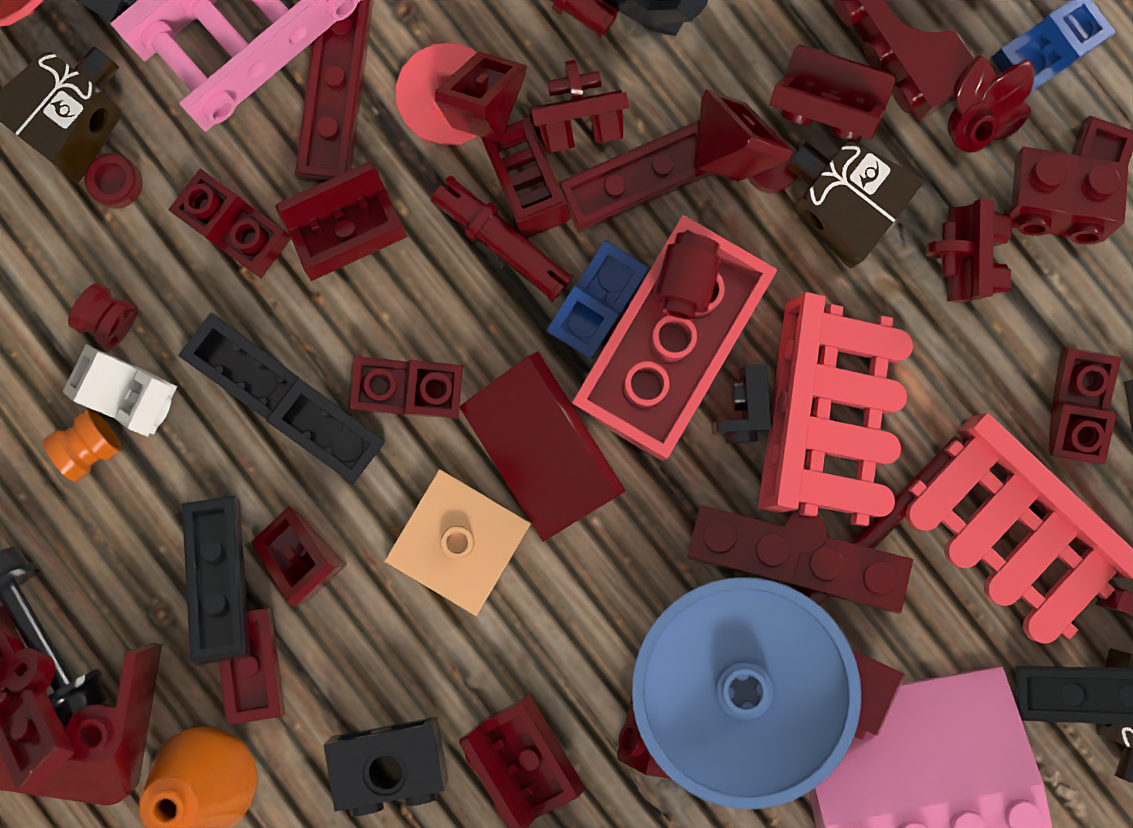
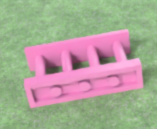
[110,0,361,132]

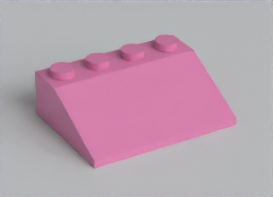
[809,665,1053,828]

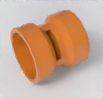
[42,408,122,482]

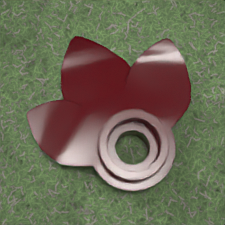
[947,55,1034,153]

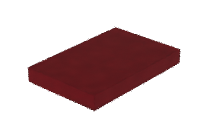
[459,351,626,542]

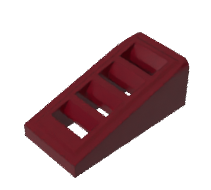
[481,117,570,239]

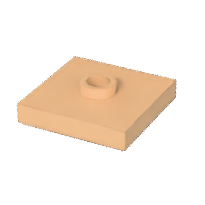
[384,469,532,616]

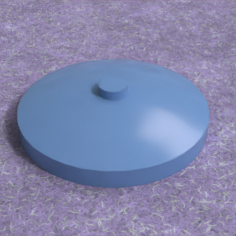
[632,578,861,809]

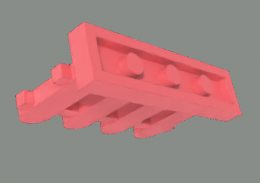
[758,292,913,527]
[905,413,1133,643]

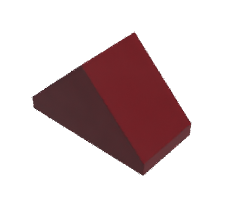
[434,51,527,143]
[697,89,793,182]
[251,505,347,607]

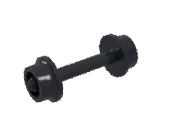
[0,546,107,727]

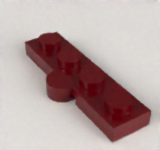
[687,505,913,614]
[0,605,75,795]

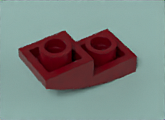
[168,168,291,278]
[1049,347,1121,465]
[348,356,463,419]

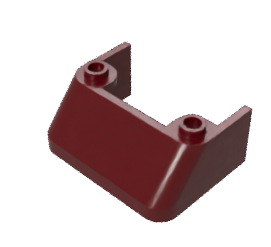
[0,643,162,805]

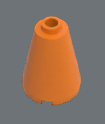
[139,725,258,828]

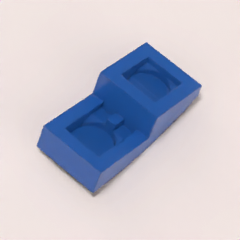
[991,0,1116,93]
[546,240,650,359]

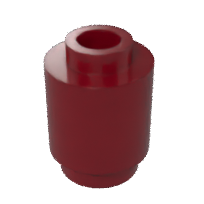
[653,232,722,320]

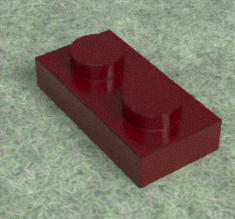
[219,607,285,725]

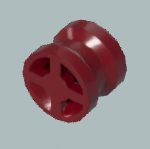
[68,282,138,350]

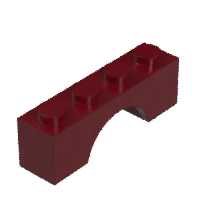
[834,0,975,122]

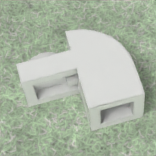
[63,344,177,437]

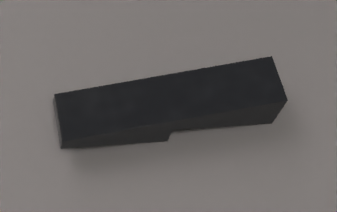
[178,313,385,484]

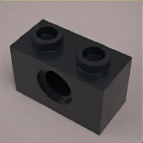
[323,716,448,816]

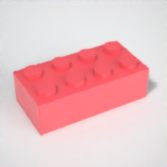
[572,215,778,461]

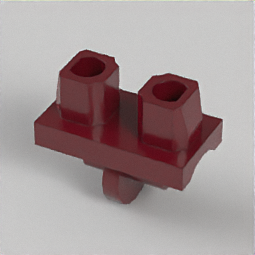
[529,59,629,153]
[926,199,1012,303]

